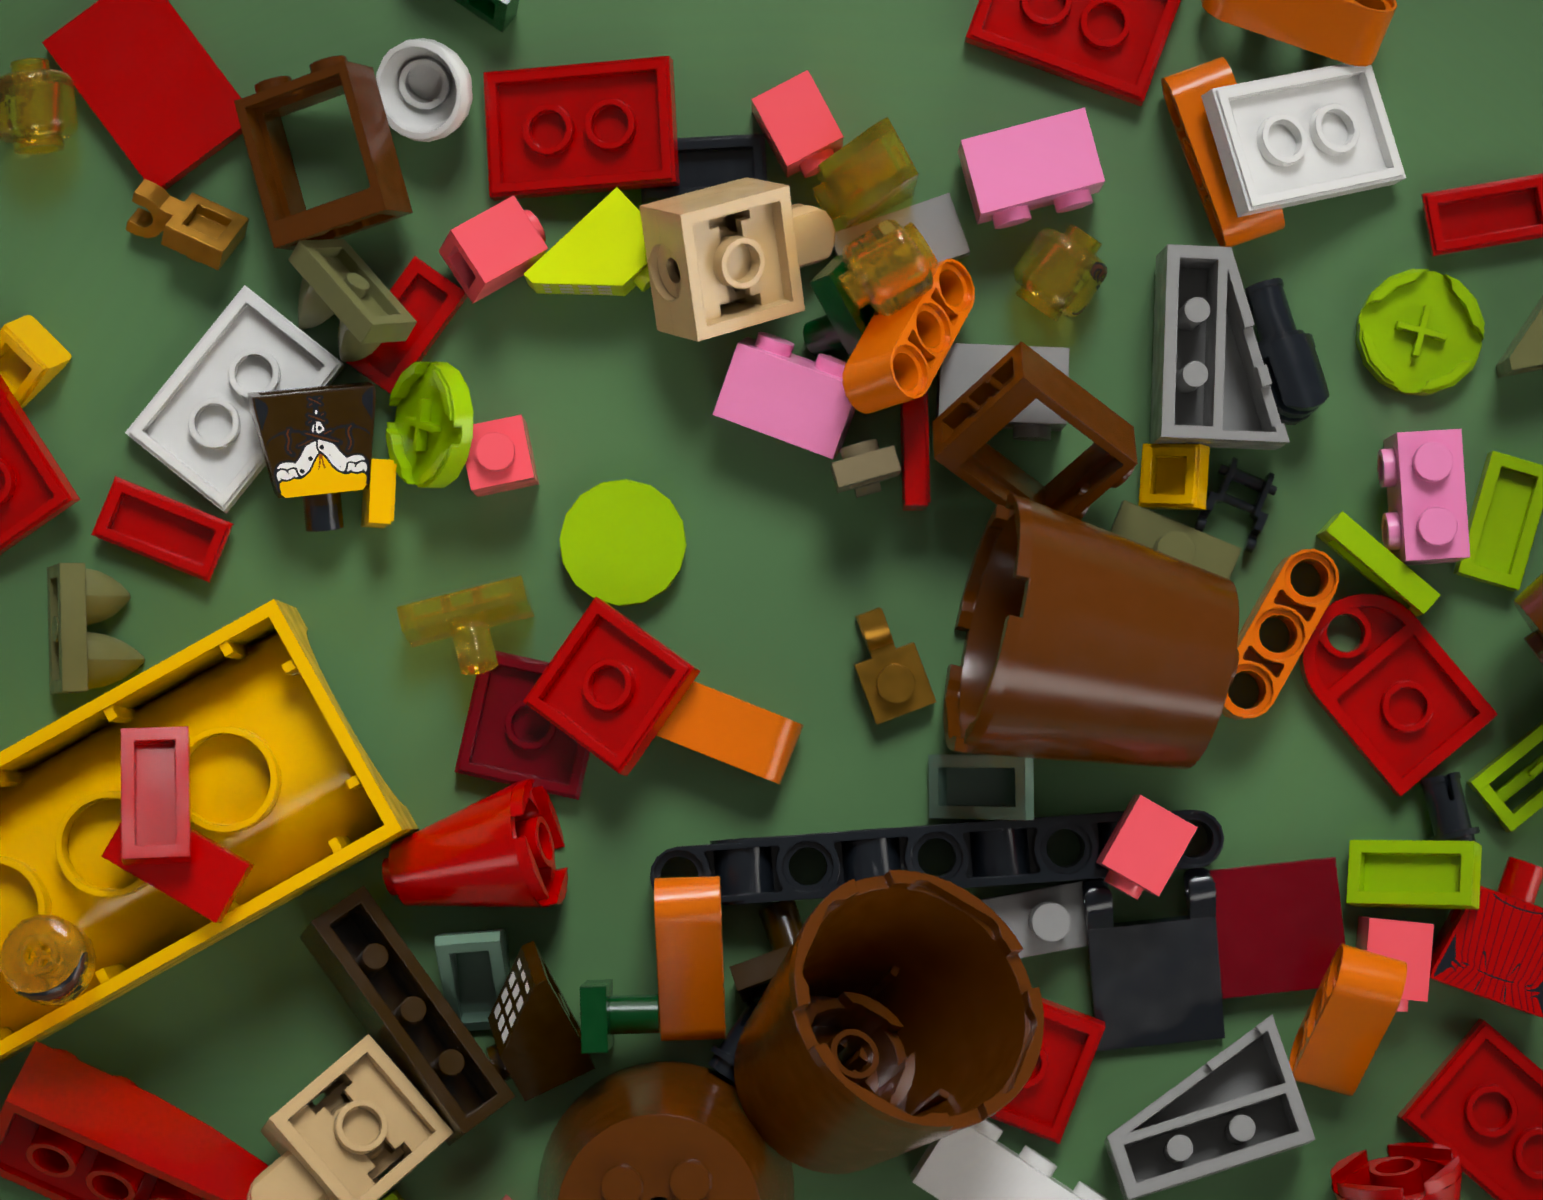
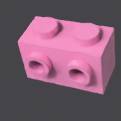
[958,107,1105,229]
[713,332,856,459]
[1377,429,1470,565]

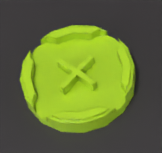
[1355,268,1485,396]
[386,361,474,488]
[559,479,687,607]

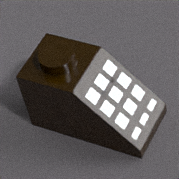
[486,941,595,1102]

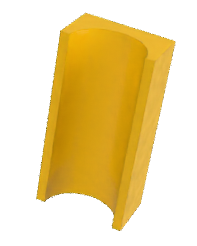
[0,599,419,1064]

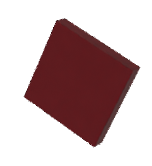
[454,648,591,800]
[1208,857,1346,999]

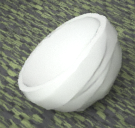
[376,38,473,142]

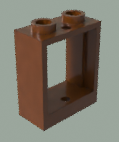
[234,55,413,250]
[933,341,1138,520]

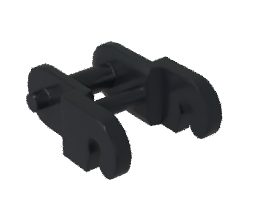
[1194,457,1277,553]

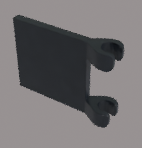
[1082,868,1225,1051]

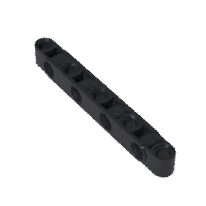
[650,809,1224,905]

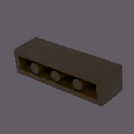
[300,885,516,1146]

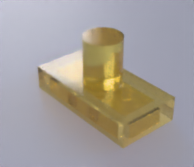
[396,575,535,675]

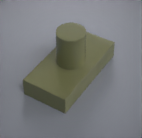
[1110,500,1242,579]

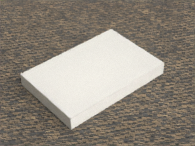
[1201,63,1406,217]
[125,285,346,513]

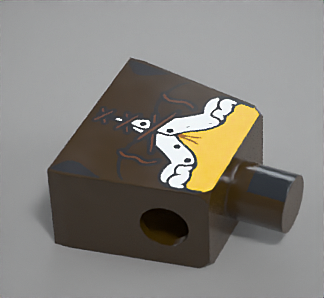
[247,381,376,532]

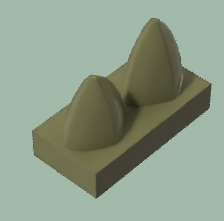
[288,239,417,362]
[47,563,145,694]

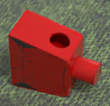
[1430,857,1543,1018]

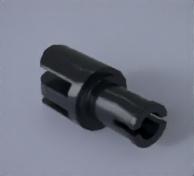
[1245,278,1329,425]

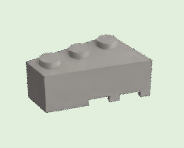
[1150,244,1290,450]
[1104,1014,1316,1200]

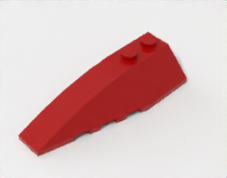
[0,1041,268,1200]

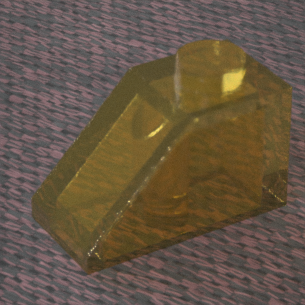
[812,117,919,229]

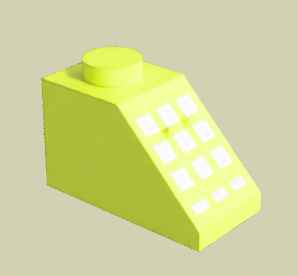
[524,187,651,296]

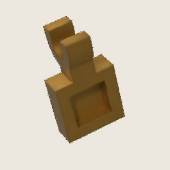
[126,179,249,270]
[853,607,937,725]

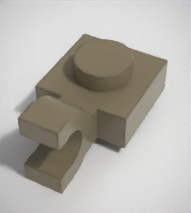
[830,439,901,498]

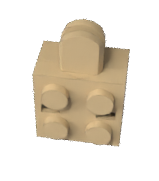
[639,177,835,342]
[246,1034,454,1200]

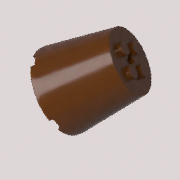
[943,494,1239,769]
[734,870,1044,1174]
[538,1061,794,1200]

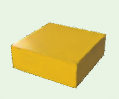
[1139,443,1210,510]
[361,459,397,528]

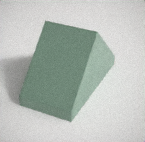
[928,754,1034,820]
[435,928,510,1031]

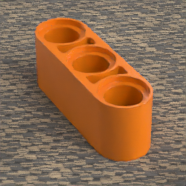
[1201,0,1397,66]
[1161,57,1285,247]
[843,258,975,414]
[1222,549,1339,720]
[656,681,804,785]
[654,876,726,1041]
[1289,944,1407,1096]

